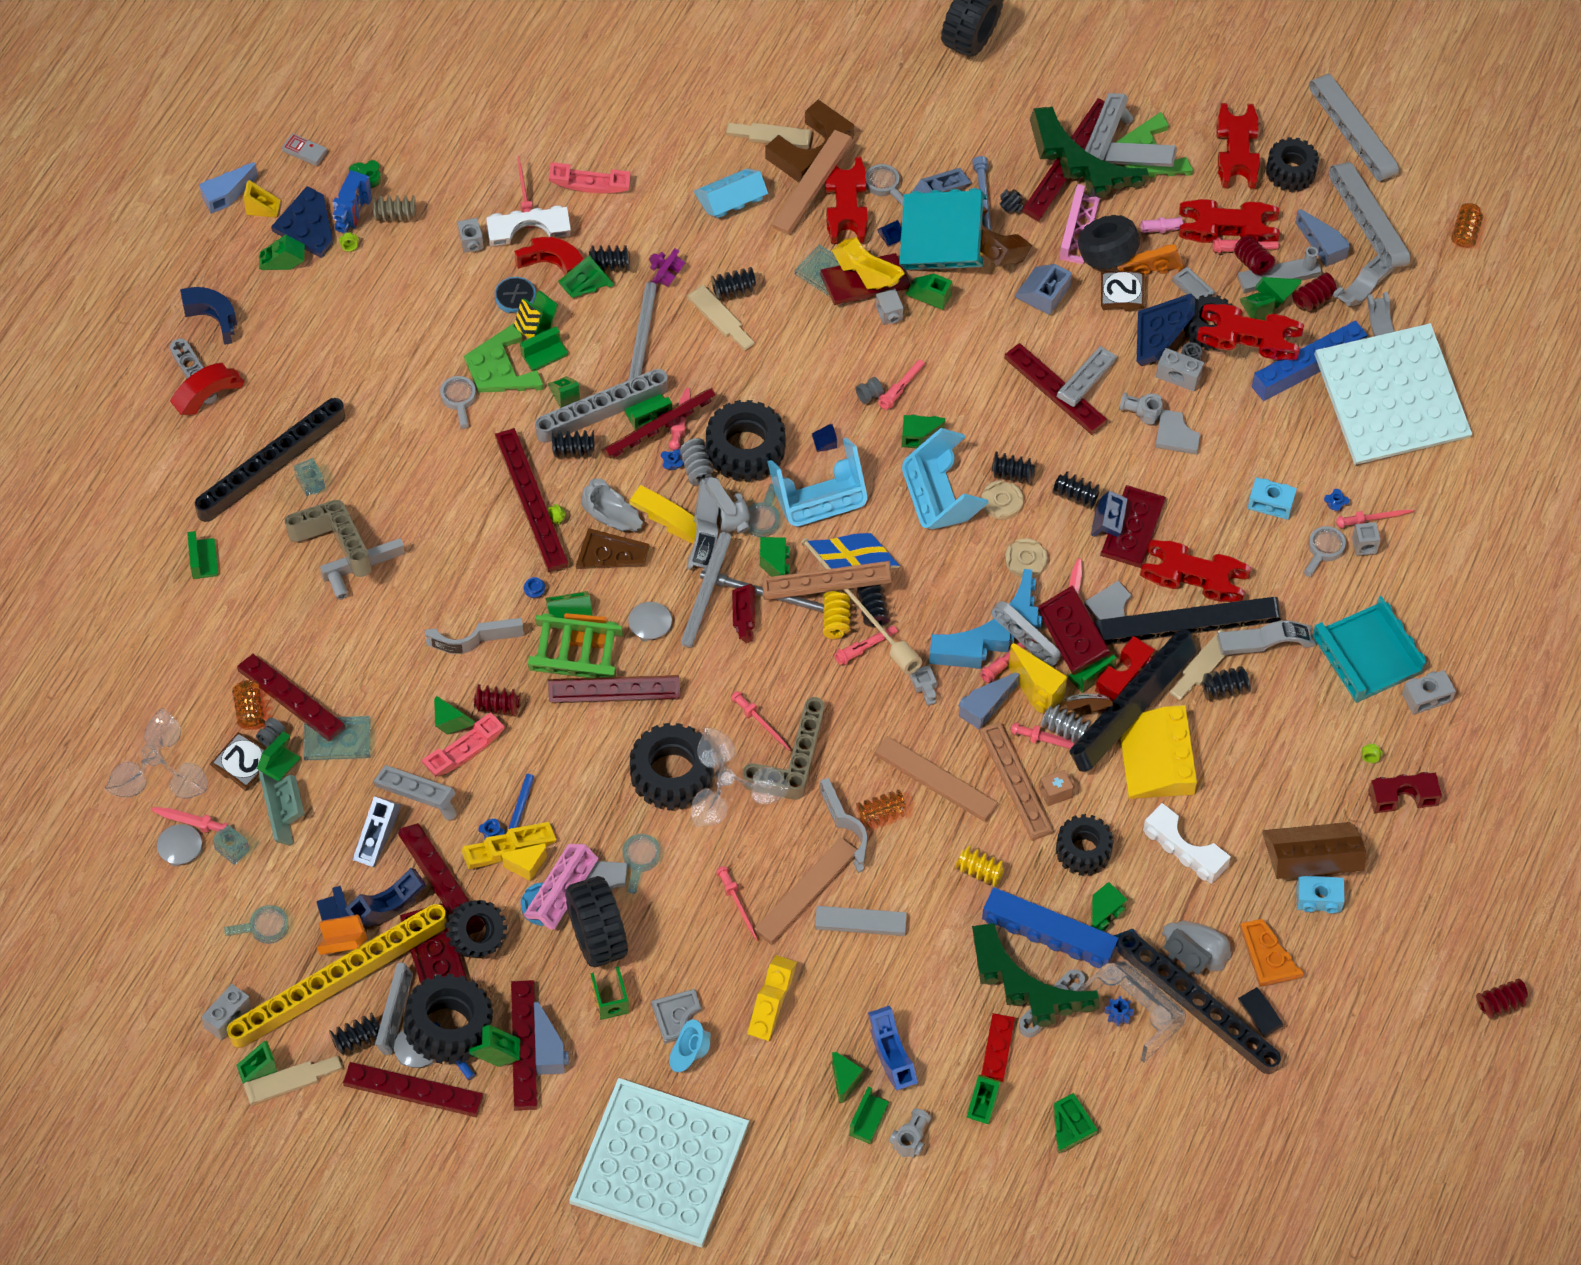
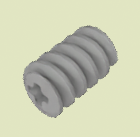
[680,438,713,486]
[1041,704,1091,744]

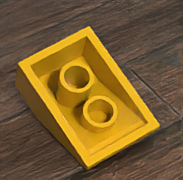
[1008,643,1067,714]

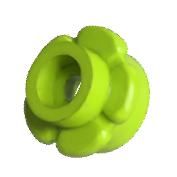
[339,232,359,251]
[548,504,565,525]
[1361,744,1383,763]

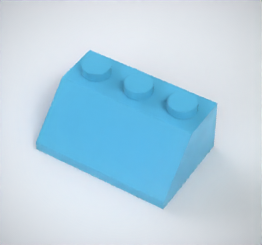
[694,168,768,218]

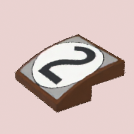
[1101,271,1145,312]
[1063,694,1113,712]
[210,732,265,790]

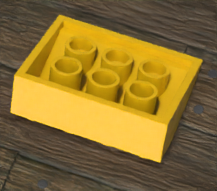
[1120,705,1197,799]

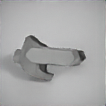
[704,477,750,534]

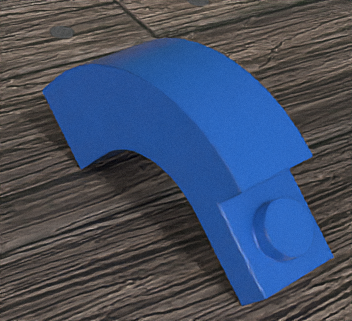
[868,1006,918,1091]

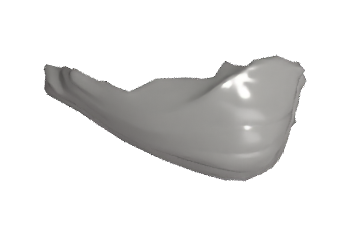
[581,478,643,532]
[1162,920,1232,971]

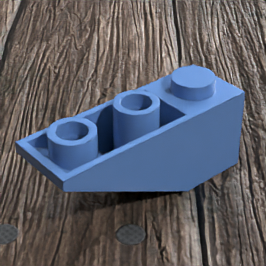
[199,162,258,214]

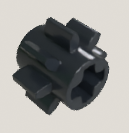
[999,189,1024,214]

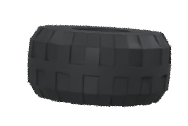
[1077,215,1140,269]

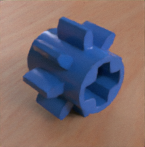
[1105,996,1134,1026]

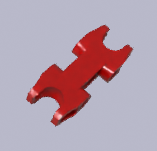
[1216,103,1260,189]
[825,157,868,243]
[1179,199,1280,243]
[1197,304,1304,360]
[1140,540,1252,602]

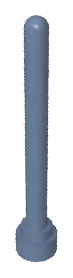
[972,156,991,230]

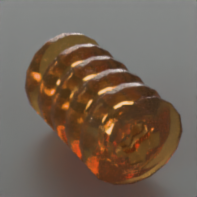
[1451,203,1484,248]
[232,680,265,730]
[856,789,906,828]

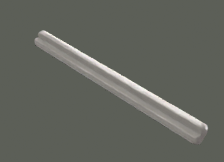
[628,282,656,380]
[681,532,731,648]

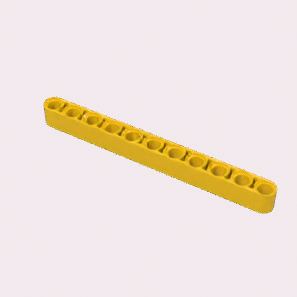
[227,904,448,1048]

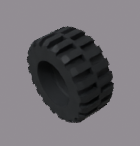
[941,0,1004,57]
[706,400,786,482]
[630,723,714,810]
[565,876,628,967]
[403,974,493,1064]

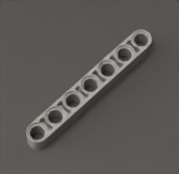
[1309,73,1399,182]
[1329,162,1410,269]
[535,369,668,443]

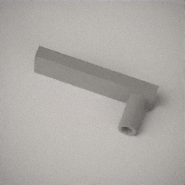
[1085,93,1133,160]
[1237,247,1322,293]
[320,538,404,600]
[373,765,457,820]

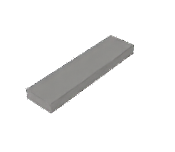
[1103,142,1177,167]
[1056,346,1117,407]
[815,906,907,936]
[375,963,414,1055]

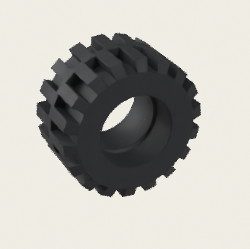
[1266,137,1319,192]
[1184,294,1234,351]
[1056,814,1113,876]
[445,900,507,958]

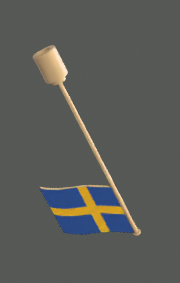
[801,533,922,675]

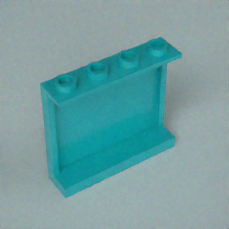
[899,188,988,270]
[1312,596,1426,703]

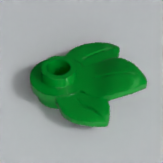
[349,160,381,188]

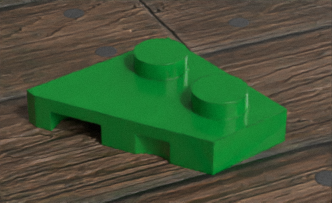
[558,255,614,298]
[1053,1093,1098,1154]

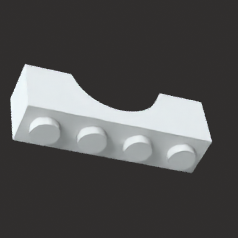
[486,206,571,247]
[1143,803,1231,884]

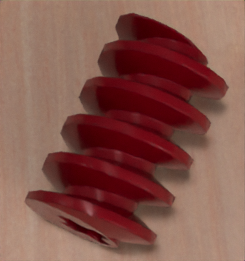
[1234,236,1275,276]
[1292,272,1337,312]
[474,684,521,717]
[1476,978,1528,1019]

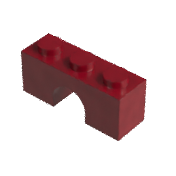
[1368,772,1442,814]

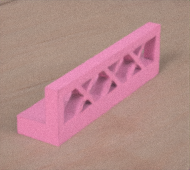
[1059,184,1100,264]
[524,844,599,929]

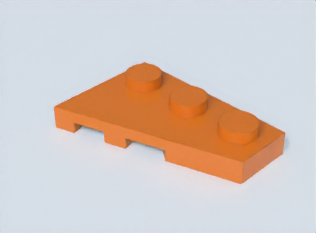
[1118,244,1185,275]

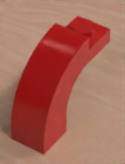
[514,237,584,276]
[170,363,245,415]

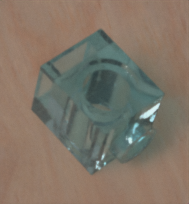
[294,458,325,496]
[213,825,250,865]

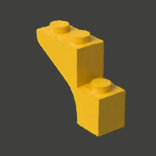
[831,237,905,289]
[747,955,797,1041]

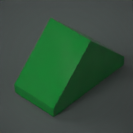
[1256,277,1301,308]
[1240,292,1275,321]
[548,376,580,408]
[434,696,475,735]
[236,1041,277,1084]
[831,1052,863,1103]
[966,1075,1001,1124]

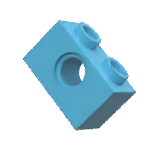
[1247,477,1297,520]
[1296,876,1344,913]

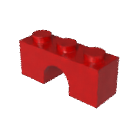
[1095,636,1155,702]

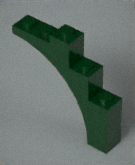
[1030,107,1149,198]
[972,923,1100,1027]

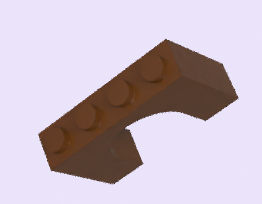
[765,99,854,182]
[980,206,1033,266]

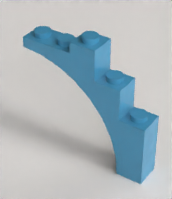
[929,569,1042,669]

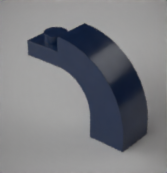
[180,287,237,345]
[345,868,427,927]

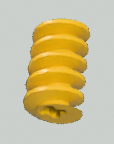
[823,591,850,640]
[954,845,1004,888]

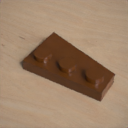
[576,528,650,569]

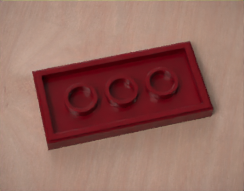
[820,253,911,305]
[1100,485,1166,568]
[1037,585,1111,675]
[400,903,466,985]

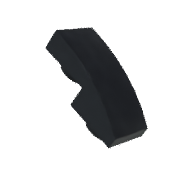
[1238,987,1283,1037]

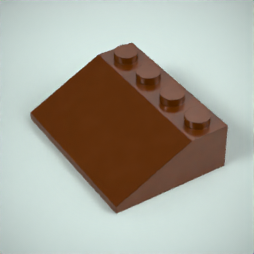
[1262,822,1366,879]

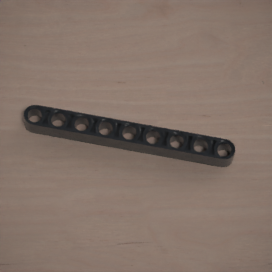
[195,398,345,522]
[1094,597,1282,645]
[1069,629,1198,772]
[1117,931,1281,1074]

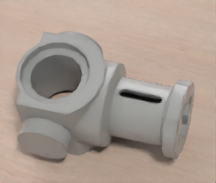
[1119,392,1162,425]
[889,1109,931,1158]

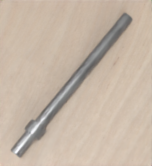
[700,570,824,613]

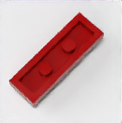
[981,1013,1015,1082]

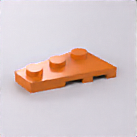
[1240,919,1304,987]

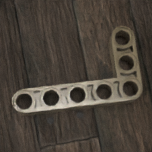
[285,500,372,577]
[743,697,824,800]

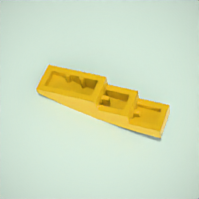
[629,485,696,544]
[461,822,556,869]

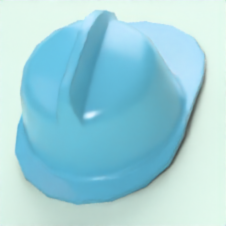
[669,1019,711,1072]

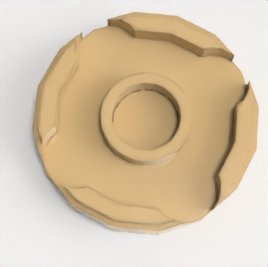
[981,480,1023,520]
[1005,538,1048,578]

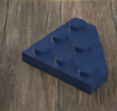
[271,186,333,258]
[1136,293,1195,366]

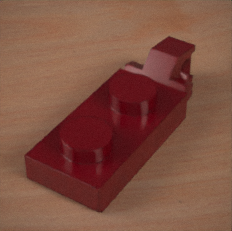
[732,584,756,643]

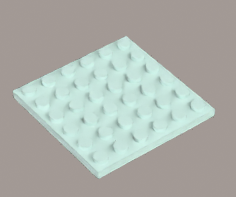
[1314,323,1472,465]
[569,1078,749,1248]

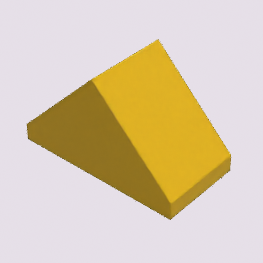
[243,180,281,218]
[501,843,547,881]

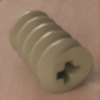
[373,195,416,221]

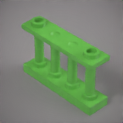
[528,613,623,678]

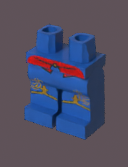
[333,170,372,233]

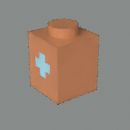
[1039,770,1075,806]

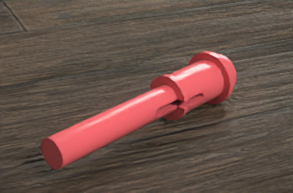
[1213,238,1278,254]
[878,359,925,410]
[834,625,897,665]
[980,638,1034,683]

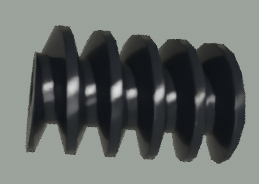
[589,245,630,271]
[711,267,756,300]
[552,430,595,458]
[991,451,1037,485]
[1052,471,1100,510]
[857,584,890,628]
[1202,666,1251,701]
[329,1012,379,1056]

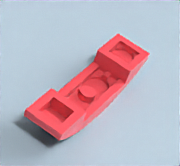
[549,162,631,193]
[422,712,505,777]

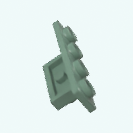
[258,770,305,846]

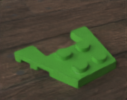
[1115,112,1193,177]
[464,323,543,393]

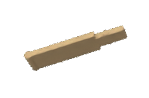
[726,123,812,149]
[687,285,755,351]
[1170,629,1227,701]
[243,1056,343,1106]

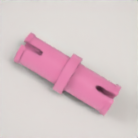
[1140,217,1183,233]

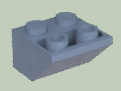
[1015,264,1072,315]

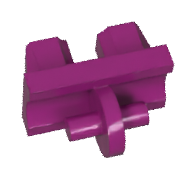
[649,248,685,287]

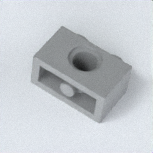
[1156,348,1204,392]
[1402,670,1456,715]
[201,984,252,1041]

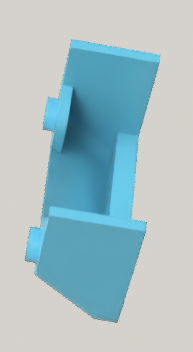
[902,428,989,529]
[767,438,867,526]

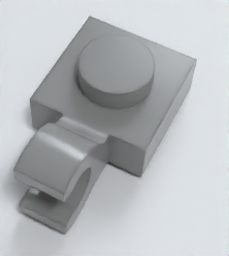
[909,665,937,706]

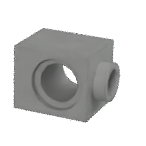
[457,218,483,253]
[875,289,904,325]
[1352,522,1381,556]

